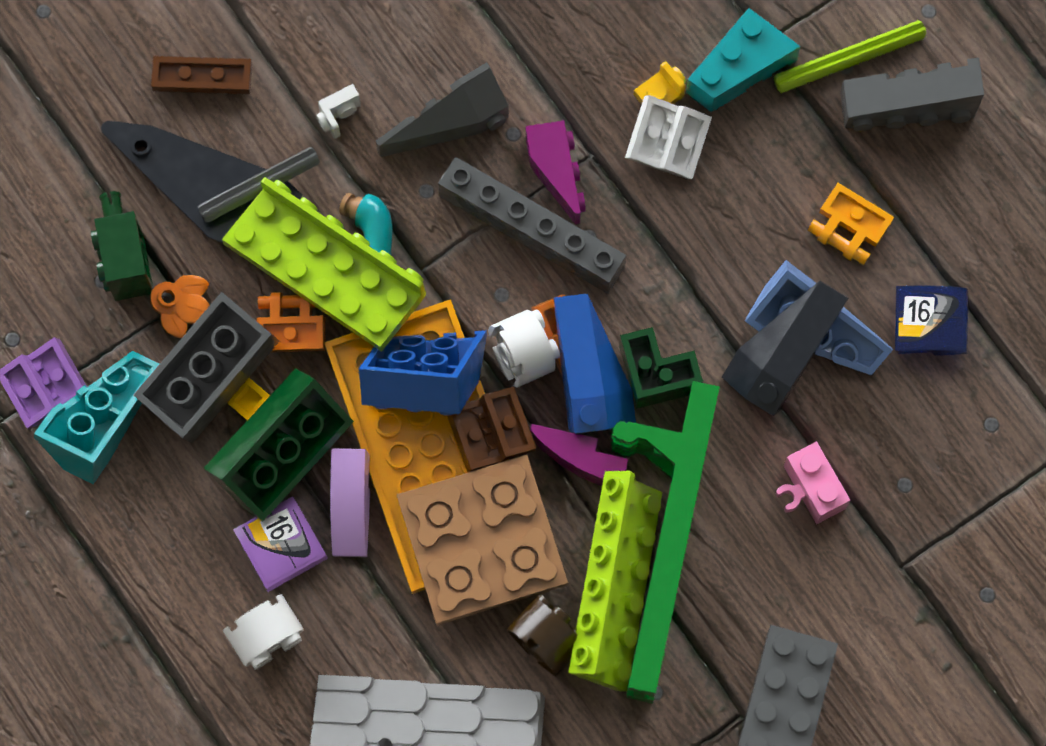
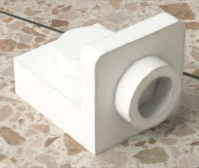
[316,84,361,139]

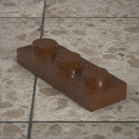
[151,56,252,94]

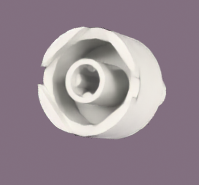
[488,310,560,388]
[223,594,304,670]

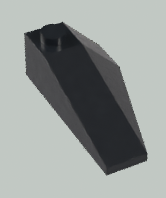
[722,280,849,416]

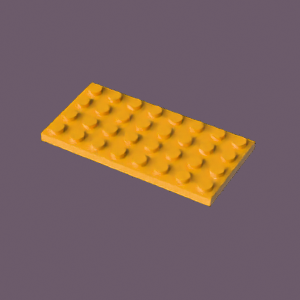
[324,299,485,594]

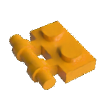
[807,183,894,265]

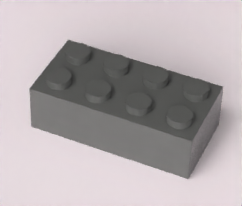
[134,292,280,443]
[737,625,838,746]

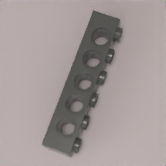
[438,156,626,294]

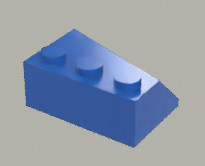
[359,331,487,415]

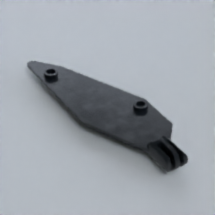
[101,121,324,244]

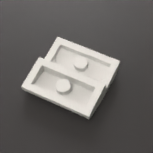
[625,95,712,179]

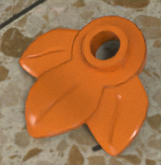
[150,275,210,339]

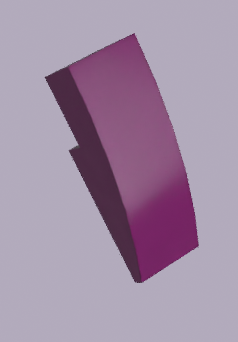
[530,424,628,486]

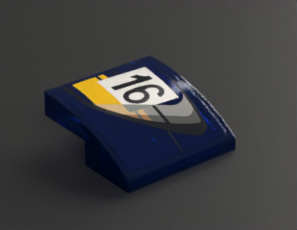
[895,286,968,356]

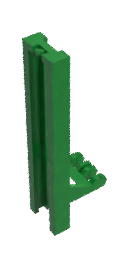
[611,381,720,703]

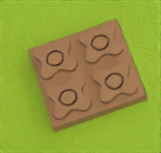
[397,455,568,626]

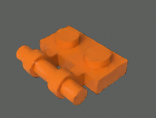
[257,292,325,352]

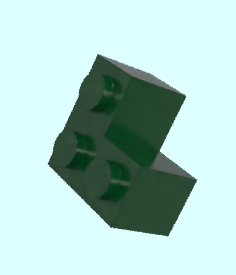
[619,327,703,409]

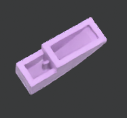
[330,448,370,557]

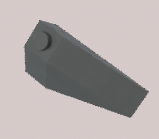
[376,62,509,157]

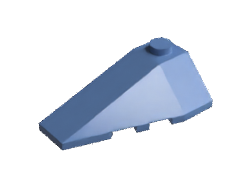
[745,260,893,375]

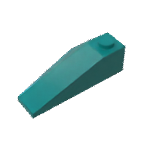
[34,351,159,484]

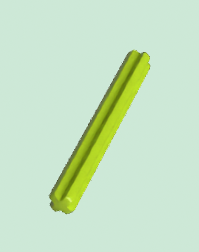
[774,21,927,93]

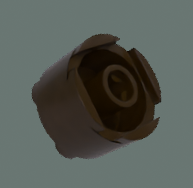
[507,594,578,677]

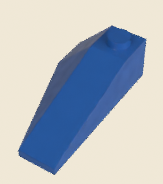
[553,294,636,434]

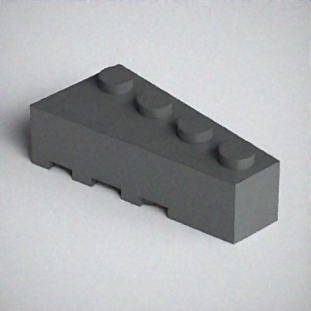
[840,57,984,131]

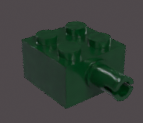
[91,191,154,301]

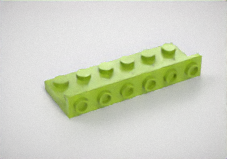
[222,177,426,352]
[569,471,663,691]

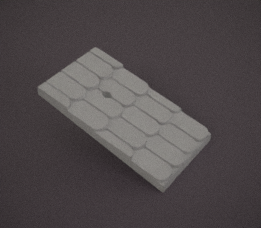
[310,675,545,746]

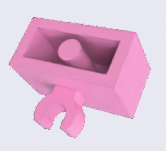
[775,441,850,524]

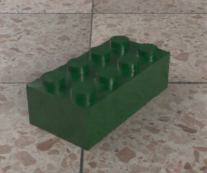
[204,368,354,522]

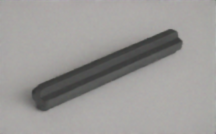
[198,147,320,222]

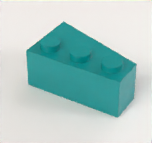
[686,8,801,112]

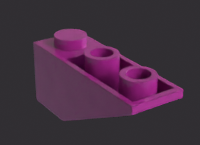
[525,120,586,224]

